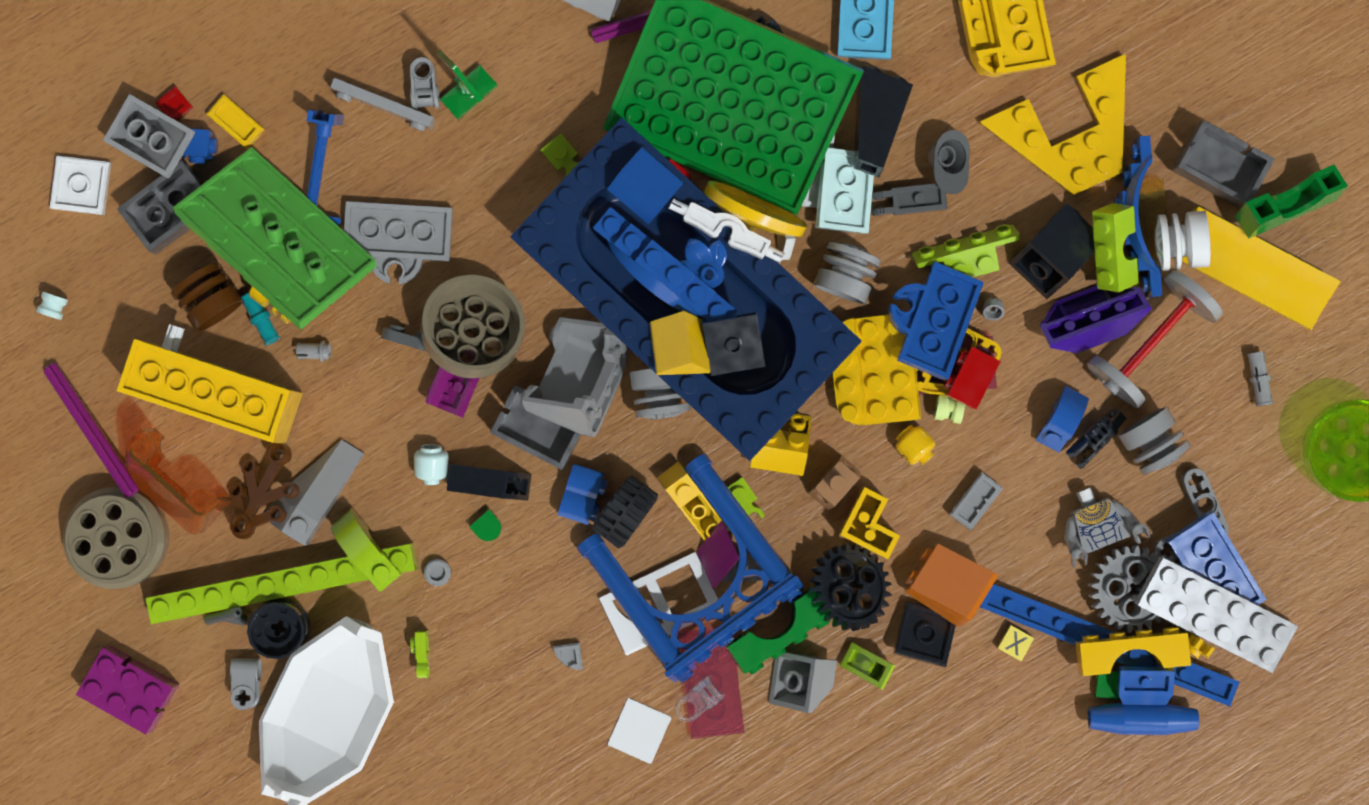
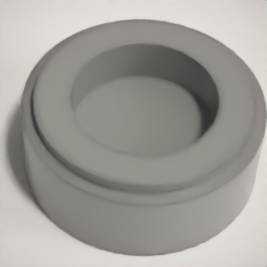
[424,559,452,586]

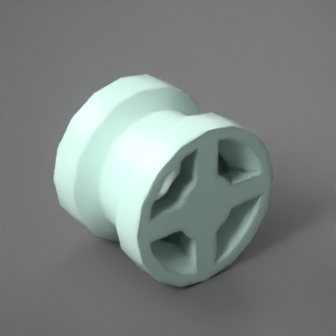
[35,291,68,320]

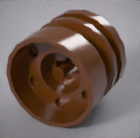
[171,263,244,332]

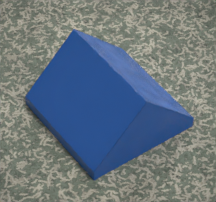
[607,147,684,225]

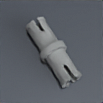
[1247,351,1274,407]

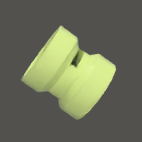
[934,395,965,424]

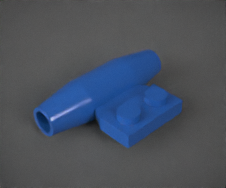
[1088,666,1199,735]

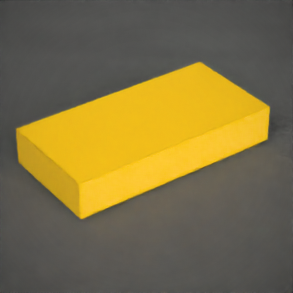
[207,94,265,150]

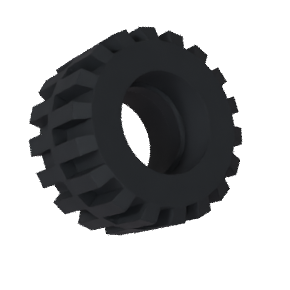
[593,475,658,549]

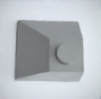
[769,652,837,713]

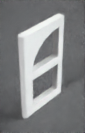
[599,552,723,655]

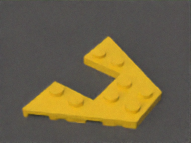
[980,54,1126,196]

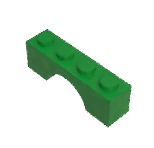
[1235,164,1348,239]
[725,586,830,675]

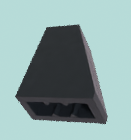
[446,464,532,501]

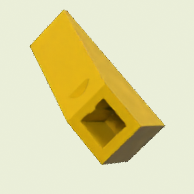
[657,462,729,541]

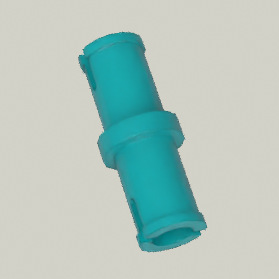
[242,293,281,346]

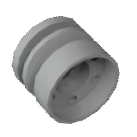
[813,242,881,304]
[630,369,691,420]
[1118,406,1191,475]

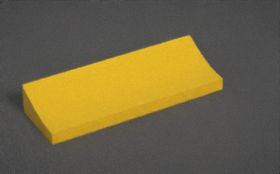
[1182,206,1341,330]

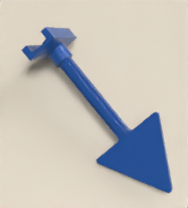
[306,110,344,225]

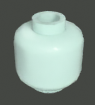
[414,444,449,485]

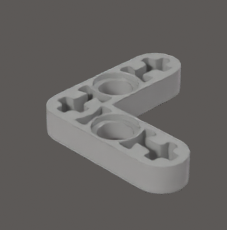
[1153,468,1229,562]

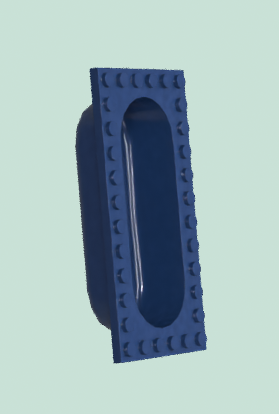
[510,118,862,462]

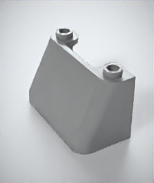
[521,317,628,437]

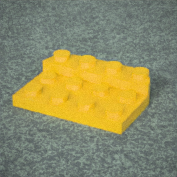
[958,0,1056,77]
[833,315,921,425]

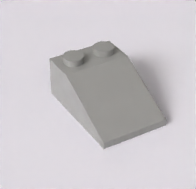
[103,94,196,179]

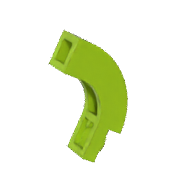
[330,508,402,592]

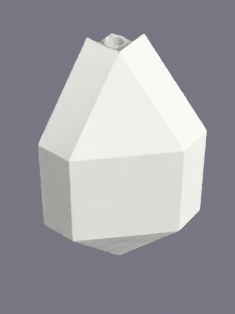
[259,616,394,805]

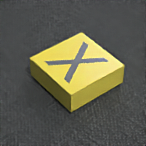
[997,625,1034,661]

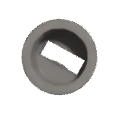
[983,297,1005,321]

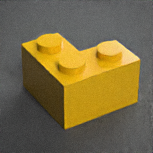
[838,487,900,559]

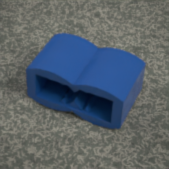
[557,464,608,525]

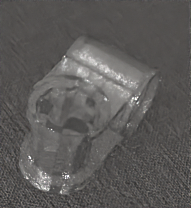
[675,674,726,722]

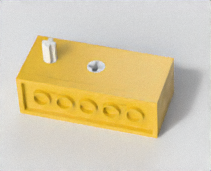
[117,324,303,444]

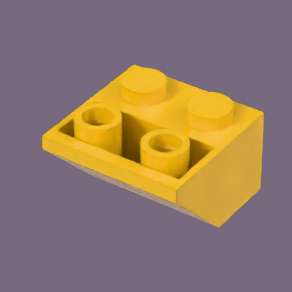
[750,414,812,476]

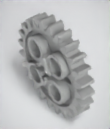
[1088,545,1161,633]

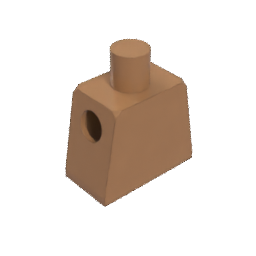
[808,455,861,511]

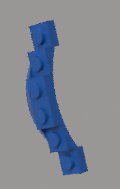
[1114,136,1162,298]
[593,207,737,321]

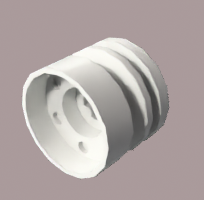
[1154,211,1211,271]

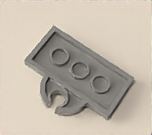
[344,201,453,285]

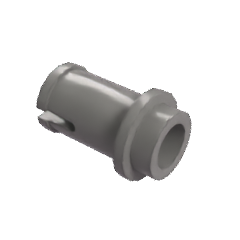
[296,341,331,362]

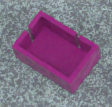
[76,645,180,735]

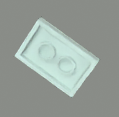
[815,148,874,234]

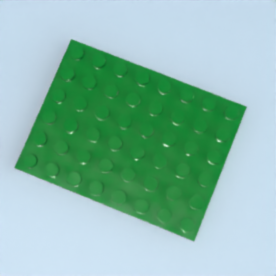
[602,0,864,215]

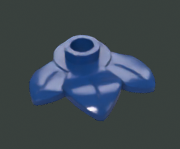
[681,238,727,288]

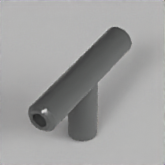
[204,607,248,626]

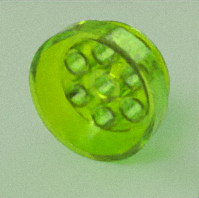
[1303,399,1369,502]

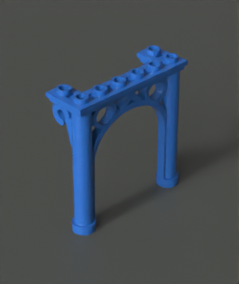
[577,454,804,683]

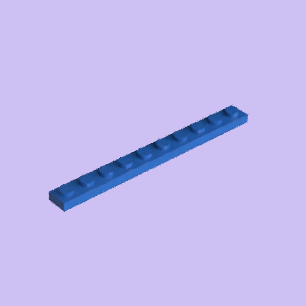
[980,584,1240,707]

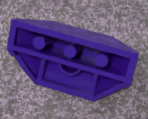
[1040,286,1151,353]

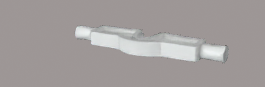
[669,198,785,263]

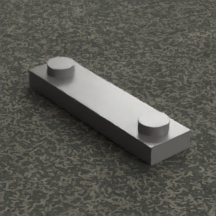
[330,78,436,132]

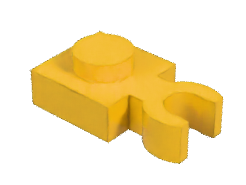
[1187,632,1215,659]

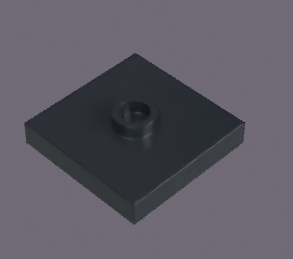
[702,312,765,376]
[893,601,956,668]

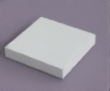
[50,156,111,216]

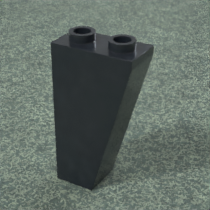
[854,66,913,178]

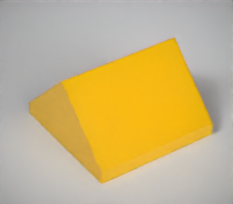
[650,311,711,375]

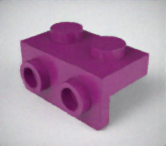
[425,360,479,418]

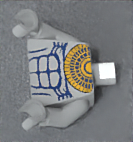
[1064,487,1150,567]

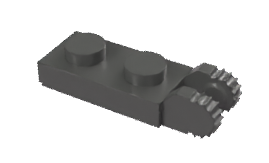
[872,183,948,216]

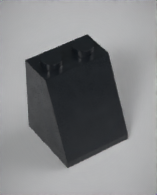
[1009,203,1095,299]

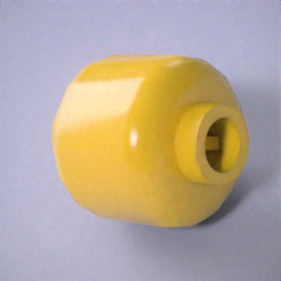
[896,425,935,465]

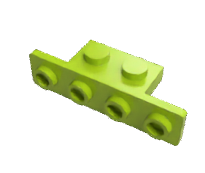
[912,224,1020,277]

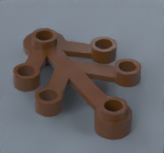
[229,443,299,539]

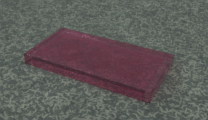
[679,627,745,739]

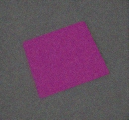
[697,521,739,590]

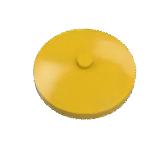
[704,181,807,237]

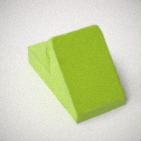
[840,642,895,690]

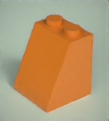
[904,544,999,627]

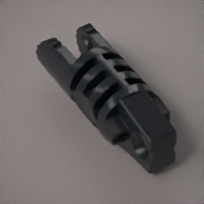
[1065,408,1127,469]

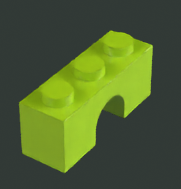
[1092,203,1139,292]

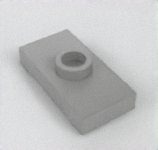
[949,472,1003,531]

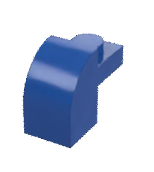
[1036,386,1089,453]

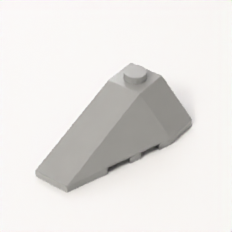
[267,440,365,546]

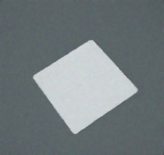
[608,698,671,764]

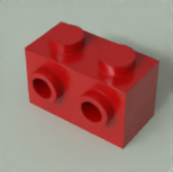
[943,347,1001,410]

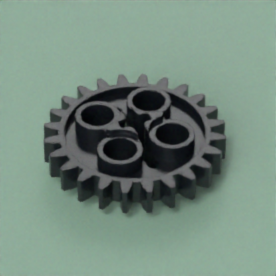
[809,543,892,631]

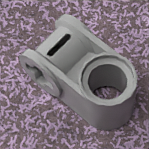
[410,57,440,110]
[230,658,262,710]

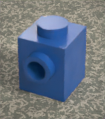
[181,129,218,164]

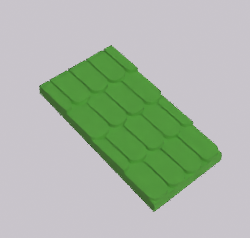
[173,147,377,330]

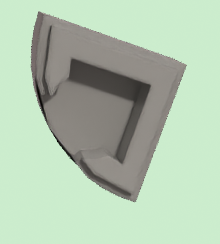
[553,642,583,670]

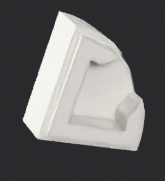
[777,234,796,260]

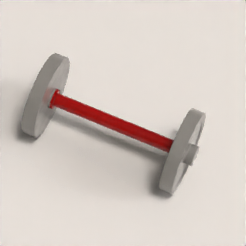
[1087,270,1223,408]

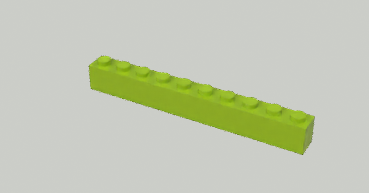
[146,543,419,624]

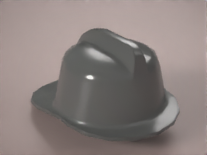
[928,130,970,194]

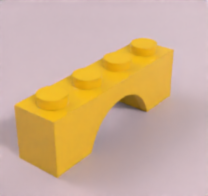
[1075,627,1191,676]

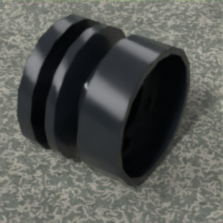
[247,598,310,659]

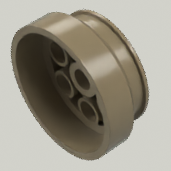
[420,275,525,378]
[63,487,169,589]

